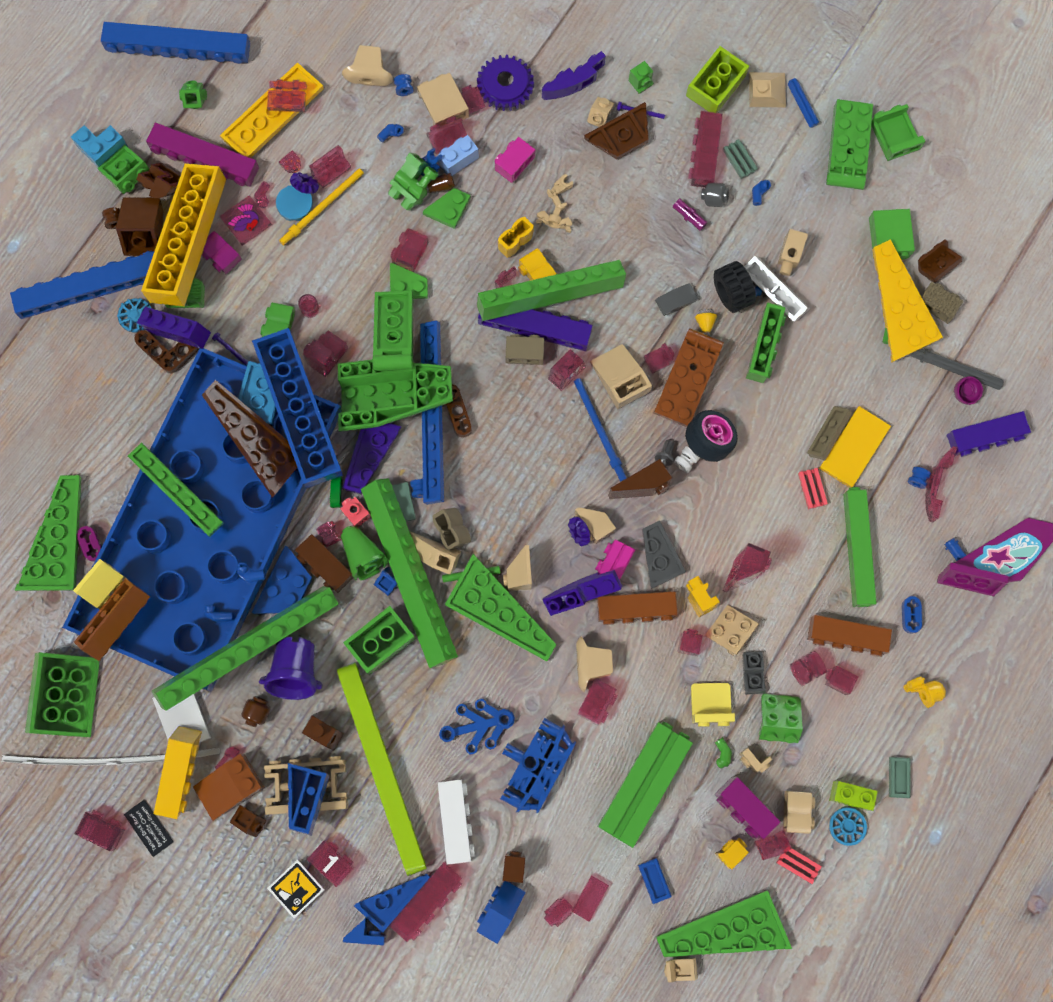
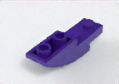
[542,51,606,100]
[542,570,622,616]

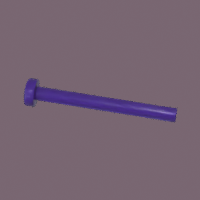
[617,101,665,119]
[212,332,248,366]

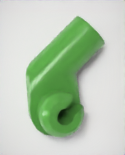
[715,737,732,768]

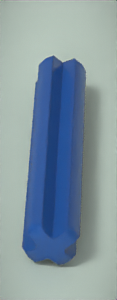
[788,78,819,128]

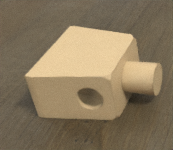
[778,229,808,276]

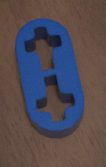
[902,596,922,634]

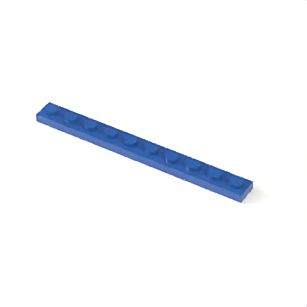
[420,320,444,505]

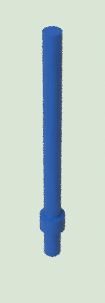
[574,378,627,482]

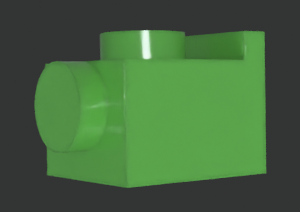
[628,61,654,94]

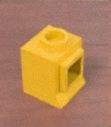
[715,838,749,870]

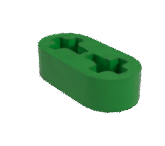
[330,476,342,508]

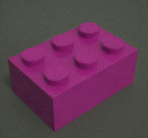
[715,777,780,839]

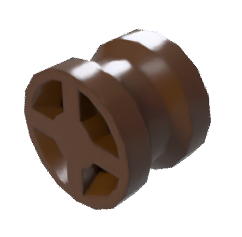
[102,207,120,229]

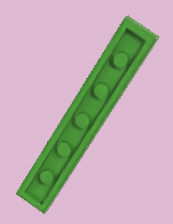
[128,442,224,537]

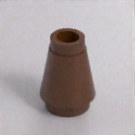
[428,172,455,193]

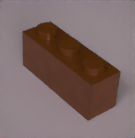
[295,534,353,593]

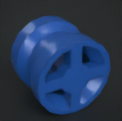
[394,74,414,96]
[908,467,931,489]
[410,479,423,498]

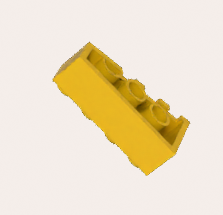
[153,726,202,819]

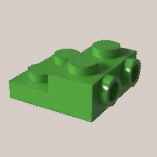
[97,144,150,195]

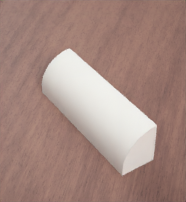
[744,256,810,322]

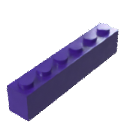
[478,309,593,351]

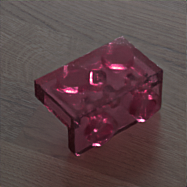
[426,116,467,153]

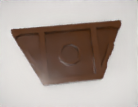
[584,102,649,160]

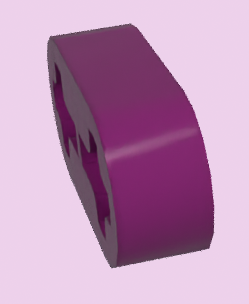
[77,526,102,562]

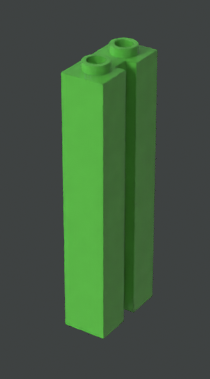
[597,721,693,848]

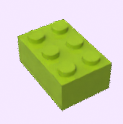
[686,46,749,116]

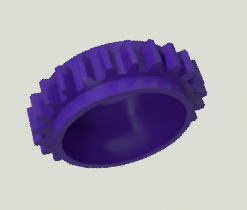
[477,54,534,111]

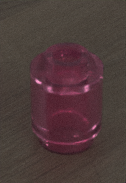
[544,897,574,927]

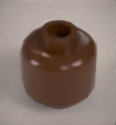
[241,696,271,727]

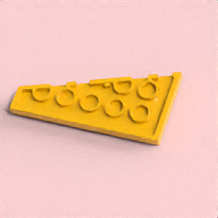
[872,239,943,363]

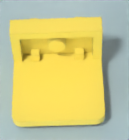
[691,683,735,727]

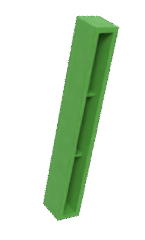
[477,260,626,321]

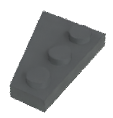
[642,520,686,589]

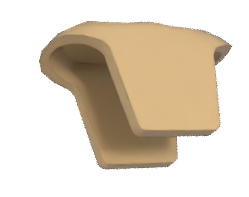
[342,45,394,86]
[576,636,613,693]

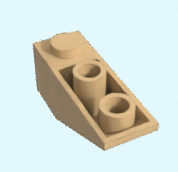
[409,531,461,574]

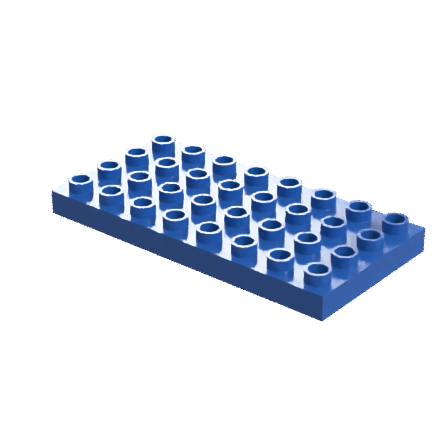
[62,348,342,692]

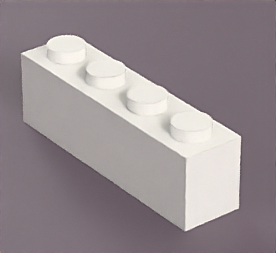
[438,779,475,865]

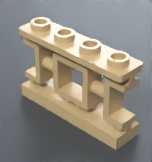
[264,756,348,815]

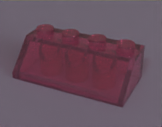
[722,543,772,592]

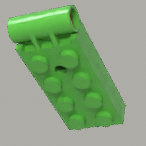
[826,99,873,190]
[373,290,414,371]

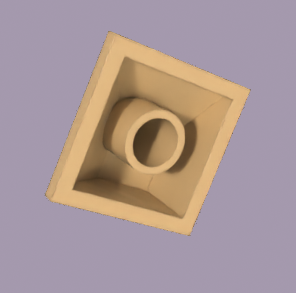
[749,72,786,108]
[503,545,532,591]

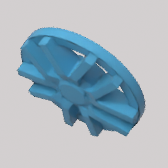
[117,298,151,333]
[829,808,867,846]

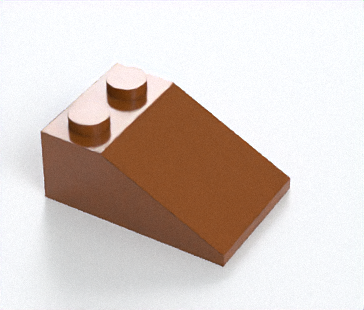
[193,753,265,821]

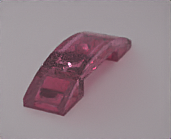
[925,446,957,522]

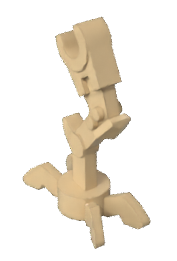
[536,174,574,233]

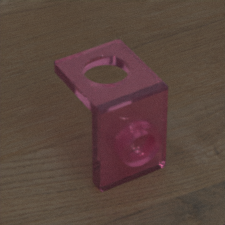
[495,266,517,289]

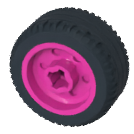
[685,410,738,462]

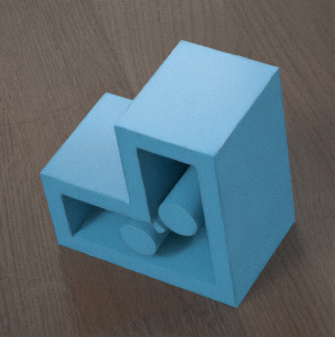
[71,125,128,167]

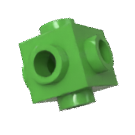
[179,80,207,109]

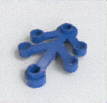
[439,699,515,755]

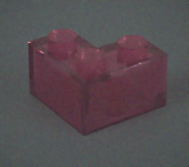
[303,330,348,377]

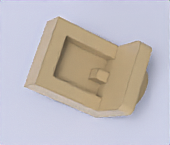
[587,97,614,127]
[739,748,772,773]
[664,958,698,983]

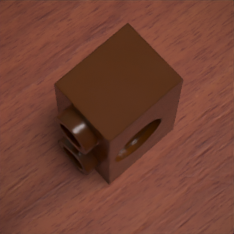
[502,851,526,883]

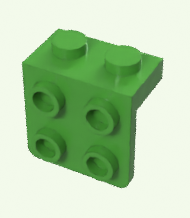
[759,694,803,743]

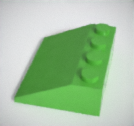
[25,652,100,737]

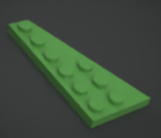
[15,475,81,591]
[445,554,557,661]
[656,890,792,957]

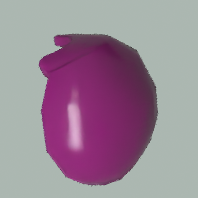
[954,376,983,405]

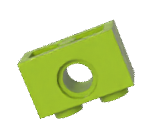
[829,781,878,811]

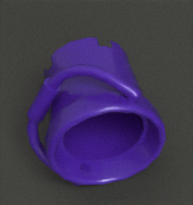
[259,637,323,700]

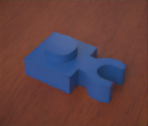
[421,148,442,181]

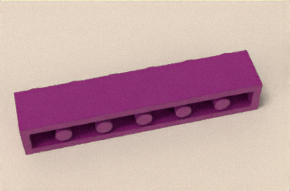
[146,122,259,187]

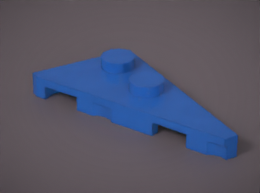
[354,874,430,933]

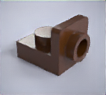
[230,805,266,837]

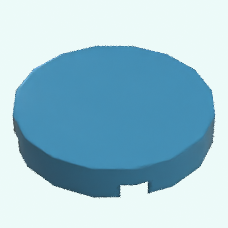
[276,185,313,221]

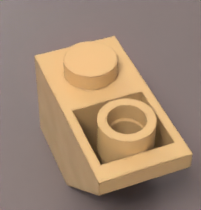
[574,507,616,544]

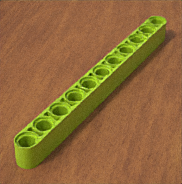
[337,662,427,876]

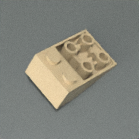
[590,344,652,409]

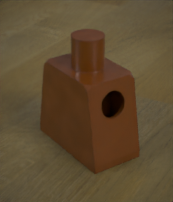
[302,715,344,751]

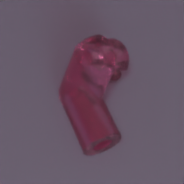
[254,181,270,208]

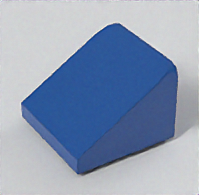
[373,567,397,596]

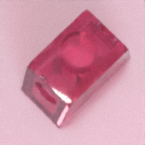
[548,349,586,391]

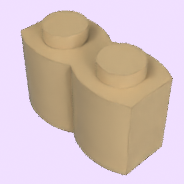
[783,791,815,834]

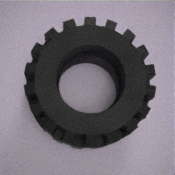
[713,261,756,313]

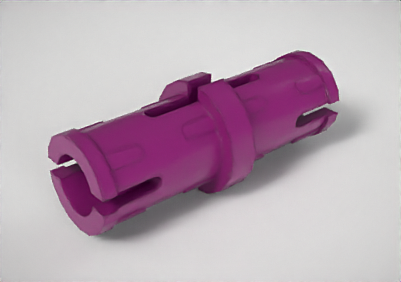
[672,198,707,231]

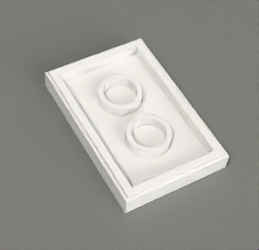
[152,693,211,743]

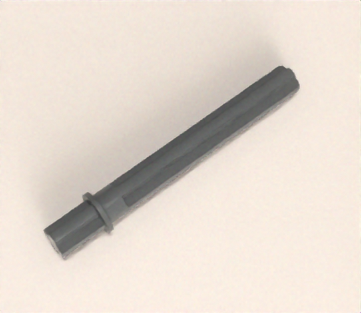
[908,348,1004,390]

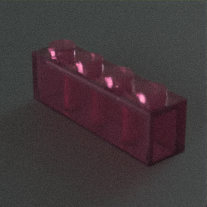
[688,111,723,188]
[389,861,462,942]

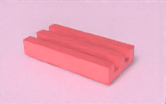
[798,468,828,509]
[776,845,822,884]

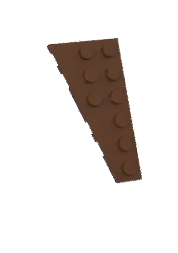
[202,380,297,497]

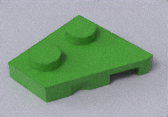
[423,188,471,229]
[390,263,428,299]

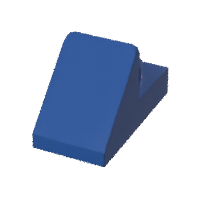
[343,918,386,945]

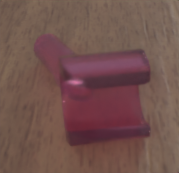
[215,747,240,769]

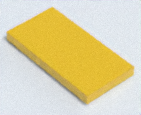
[819,406,891,488]

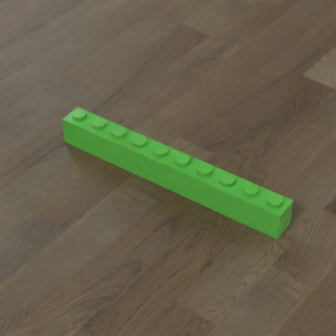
[361,478,458,668]
[151,586,339,711]

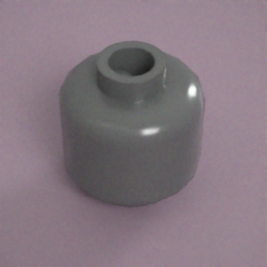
[701,182,729,207]

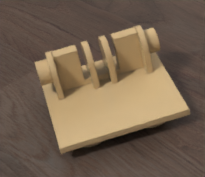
[705,605,759,656]

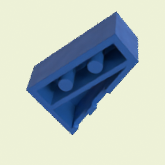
[288,763,330,836]

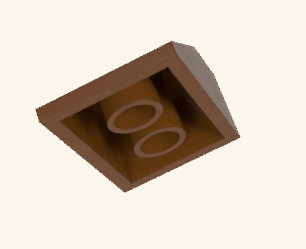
[608,459,672,499]

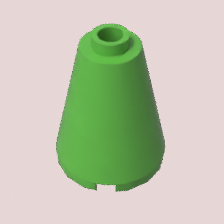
[341,526,388,581]

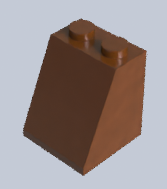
[116,197,164,256]

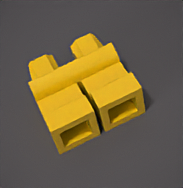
[686,576,720,618]

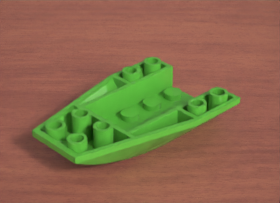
[338,359,453,431]

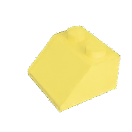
[73,559,127,609]

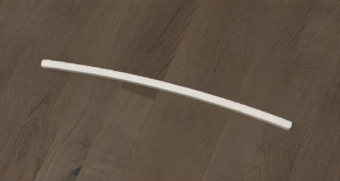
[1,748,220,765]

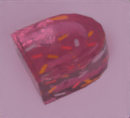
[279,150,301,173]

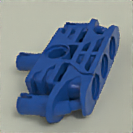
[500,718,576,813]

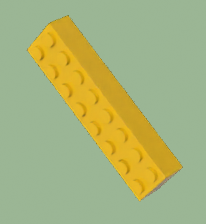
[141,163,226,307]

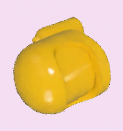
[903,676,946,708]

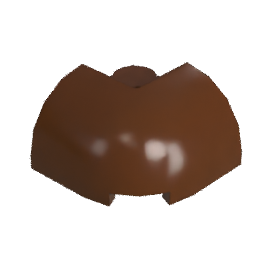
[136,163,180,198]

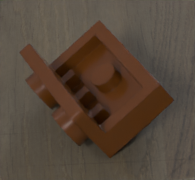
[918,239,962,283]

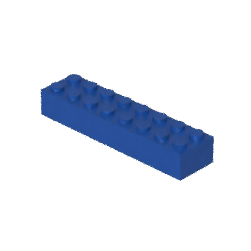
[252,328,343,489]

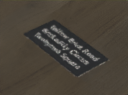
[124,800,174,857]

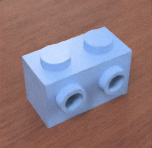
[438,135,479,176]

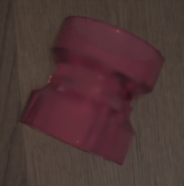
[298,294,319,318]
[316,521,341,547]

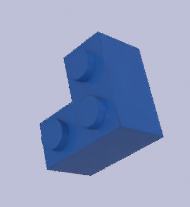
[476,881,526,944]

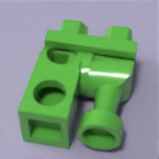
[388,153,439,211]

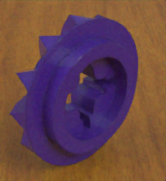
[290,172,319,194]
[568,516,590,547]

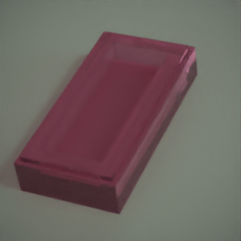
[572,875,609,922]

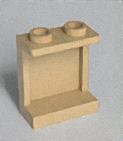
[417,73,469,131]

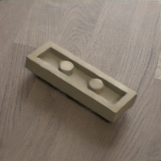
[807,406,852,461]

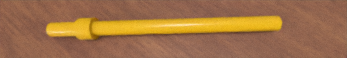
[279,168,364,246]

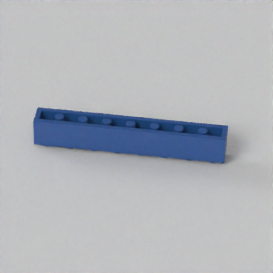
[101,22,251,64]
[10,251,155,319]

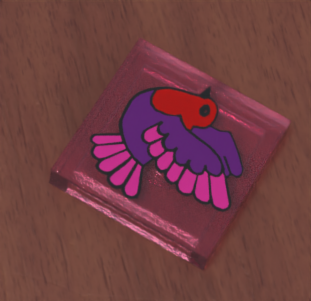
[219,195,272,246]

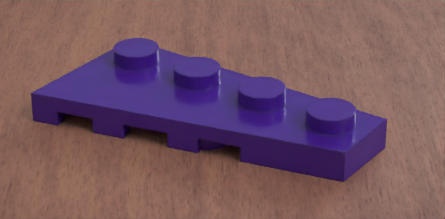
[343,423,402,495]

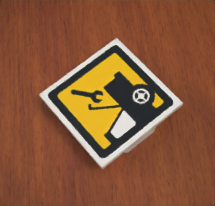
[267,860,325,919]

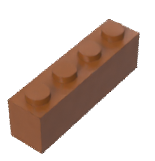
[74,578,150,661]
[596,591,678,625]
[807,615,892,657]

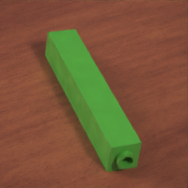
[843,487,876,607]

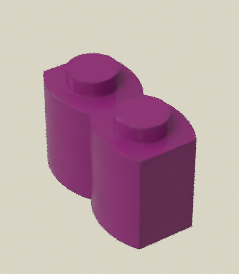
[201,231,242,274]

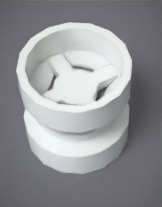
[674,446,700,473]

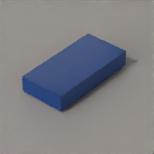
[638,858,672,904]

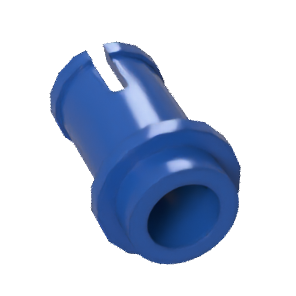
[944,538,966,561]

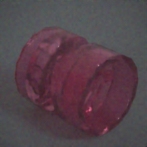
[789,651,827,686]

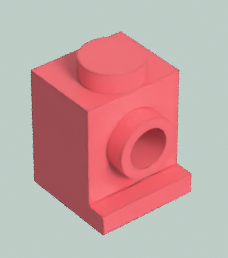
[340,497,371,527]

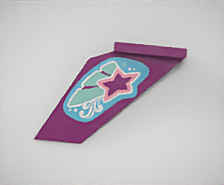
[937,518,1053,597]

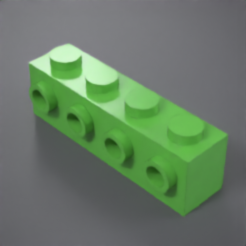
[746,302,786,383]

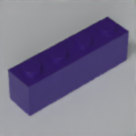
[137,307,211,349]
[947,411,1031,457]

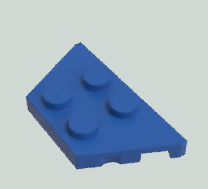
[252,546,313,615]

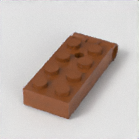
[653,328,724,427]

